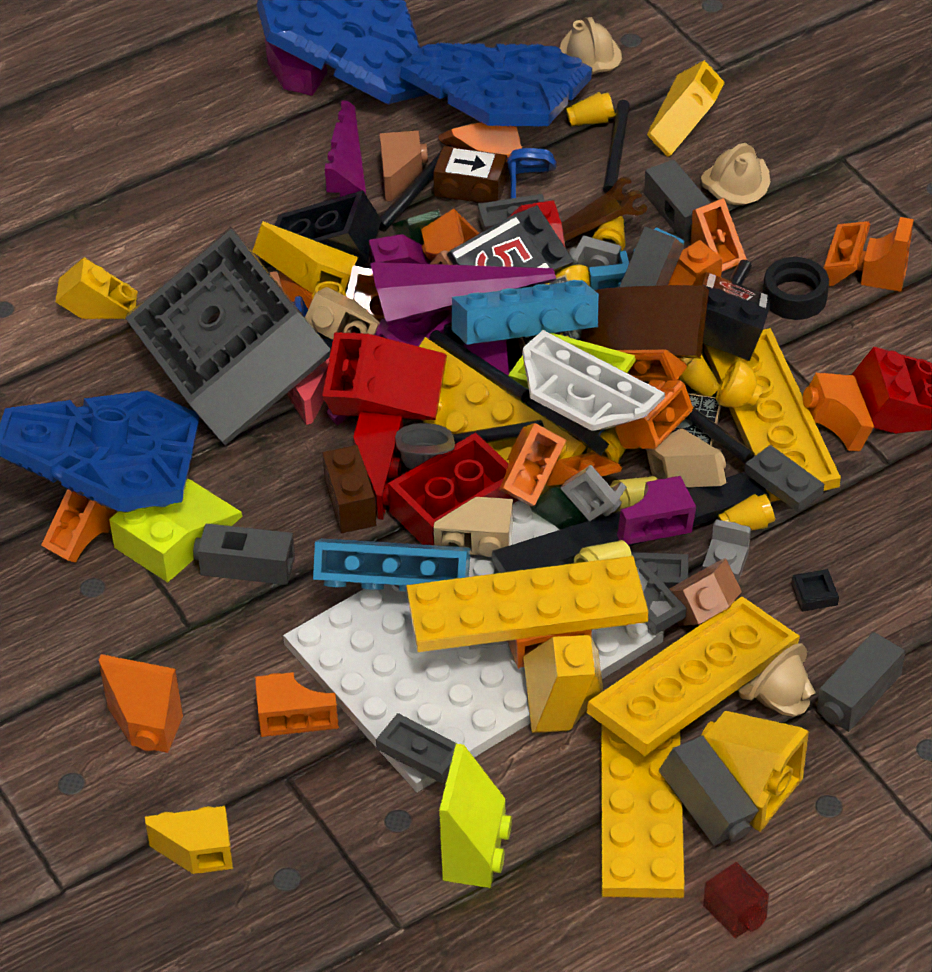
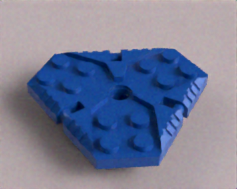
[256,0,429,104]
[400,43,592,126]
[0,391,200,512]

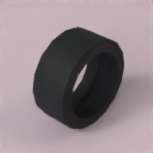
[763,256,829,320]

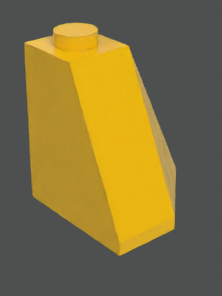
[523,635,603,733]
[701,711,809,832]

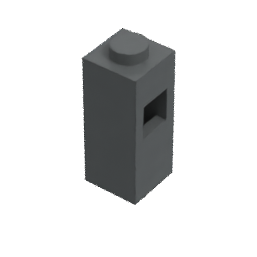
[644,159,711,242]
[620,227,684,287]
[193,523,295,585]
[817,632,905,732]
[659,735,759,845]

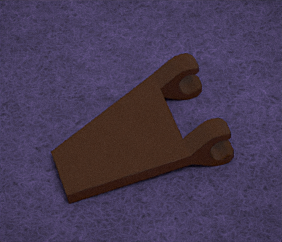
[562,177,647,241]

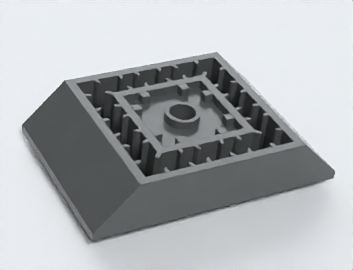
[126,226,331,445]

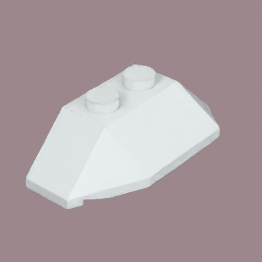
[522,330,665,431]

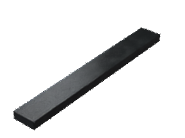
[492,472,769,573]

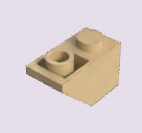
[305,287,380,339]
[646,428,727,487]
[434,497,513,557]

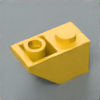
[55,257,138,319]
[145,806,233,874]

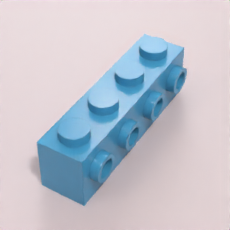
[452,280,599,344]
[313,538,471,592]

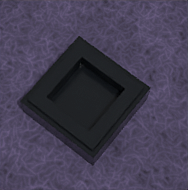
[791,569,839,612]

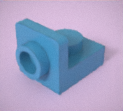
[589,251,629,290]

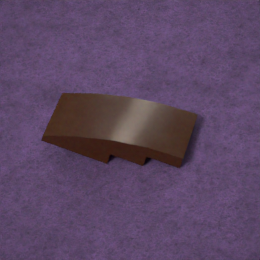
[580,285,709,359]

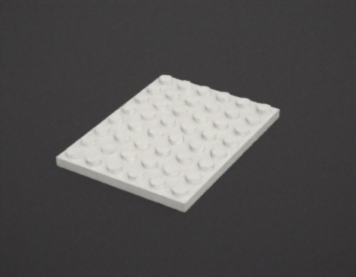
[283,500,664,792]

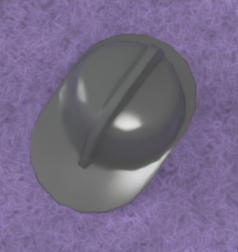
[395,423,455,470]

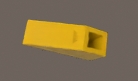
[647,60,725,157]
[252,221,358,293]

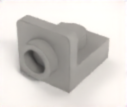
[569,236,621,270]
[561,465,627,521]
[702,520,751,583]

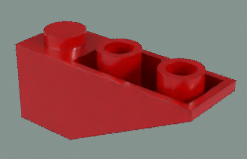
[353,411,403,520]

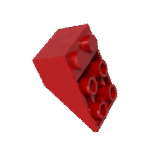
[322,332,447,420]
[851,347,932,434]

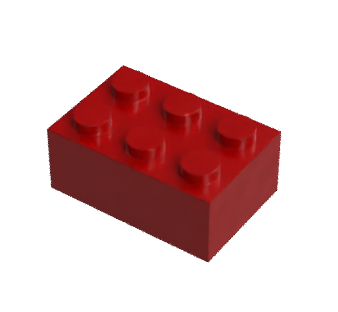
[388,432,518,545]

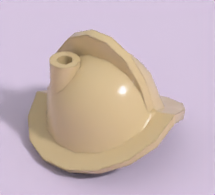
[560,17,622,74]
[701,143,770,205]
[738,643,816,717]

